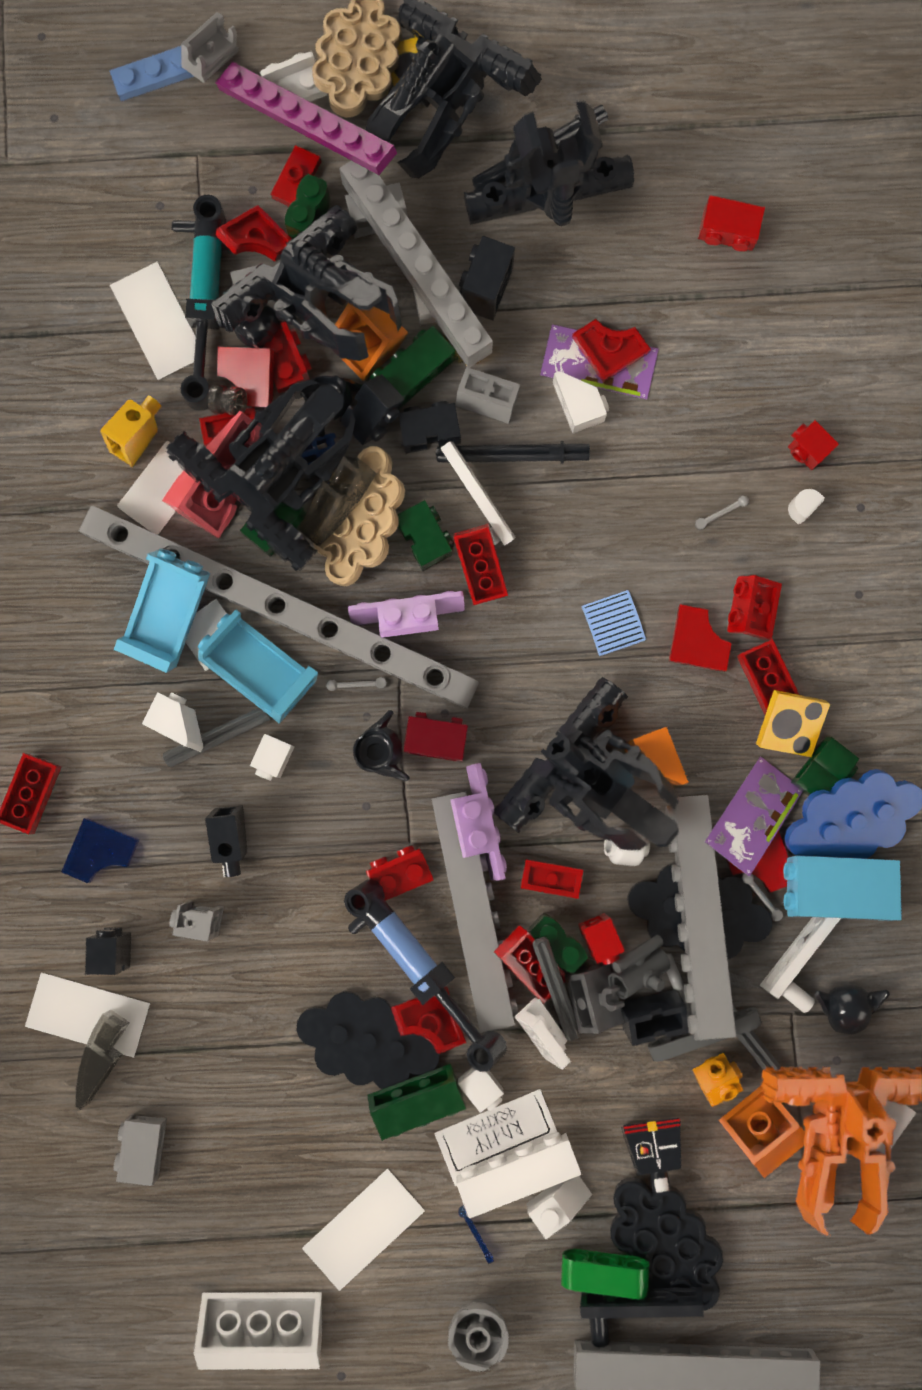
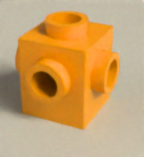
[692,1053,743,1107]

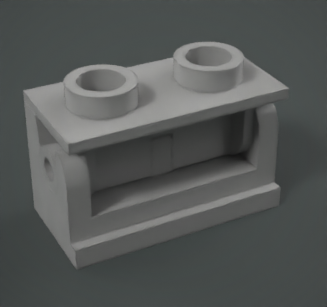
[170,901,224,942]
[114,1114,167,1186]

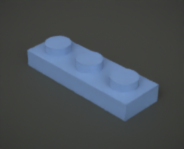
[109,46,194,101]

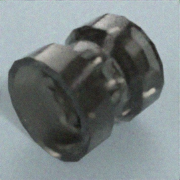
[207,384,248,416]

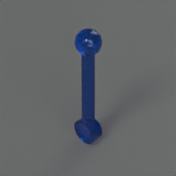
[458,1206,494,1264]

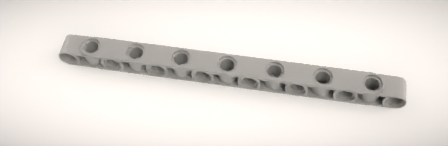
[79,506,479,709]

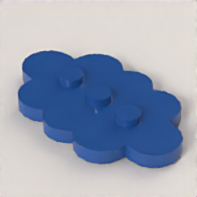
[785,769,922,859]

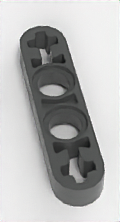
[647,1007,762,1062]

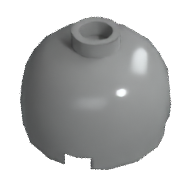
[448,1302,508,1371]

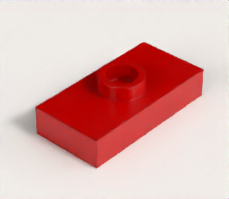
[271,145,321,206]
[520,859,583,899]

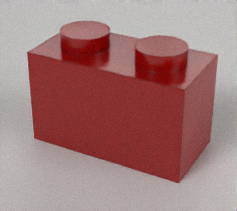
[698,195,765,252]
[578,913,625,965]

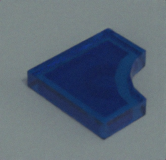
[61,818,140,883]

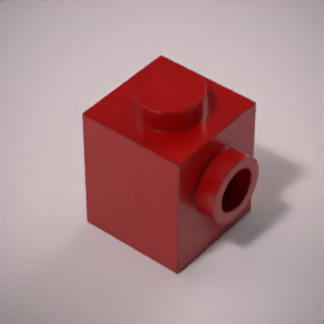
[788,420,839,471]

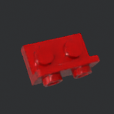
[263,321,312,393]
[727,575,782,640]
[365,845,434,901]

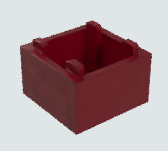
[403,712,468,762]

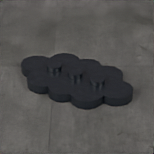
[627,864,772,959]
[296,991,439,1089]
[610,1177,723,1311]

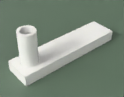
[441,441,516,546]
[760,917,841,1013]

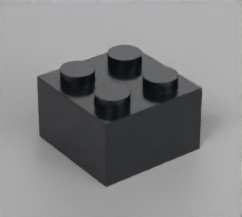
[459,236,515,321]

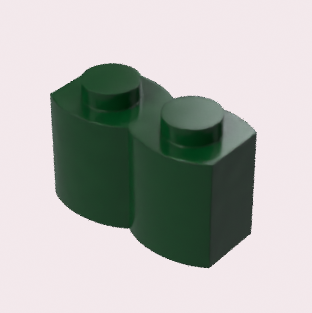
[285,174,330,239]
[791,737,859,796]
[529,913,588,973]

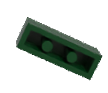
[370,326,456,410]
[367,1064,466,1140]

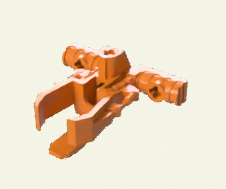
[762,1067,922,1236]

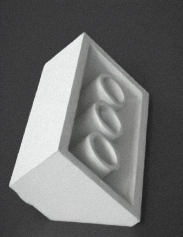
[194,1292,322,1370]

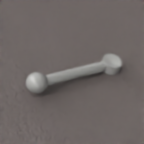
[695,495,749,530]
[326,677,387,691]
[742,874,783,921]

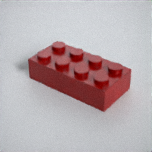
[453,523,508,605]
[737,639,799,715]
[0,753,62,835]
[494,925,566,1004]

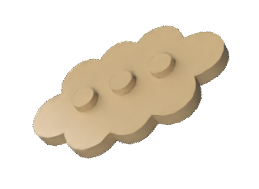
[312,0,402,117]
[313,446,405,586]

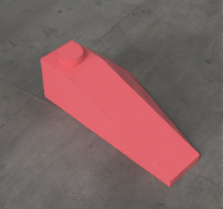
[162,411,261,539]

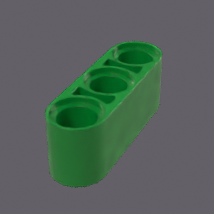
[561,1249,650,1299]

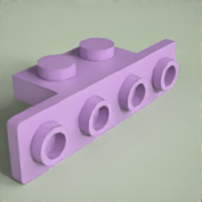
[348,591,465,638]
[451,763,507,881]

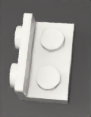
[260,51,327,102]
[515,998,571,1070]

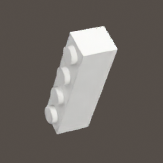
[456,1132,582,1219]

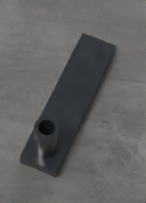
[580,1287,704,1348]

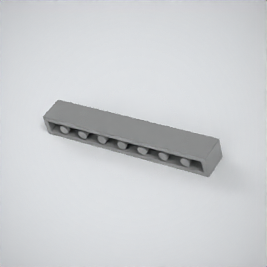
[339,161,493,368]
[432,791,518,1033]
[665,795,736,1040]
[573,1340,820,1390]

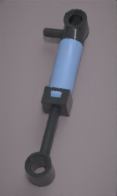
[344,879,507,1072]

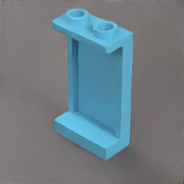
[114,549,210,673]
[198,609,318,724]
[783,856,901,921]

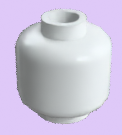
[604,827,650,866]

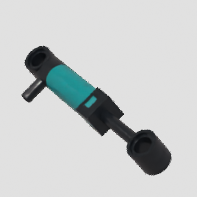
[172,194,226,411]

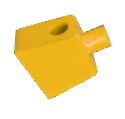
[100,396,162,467]

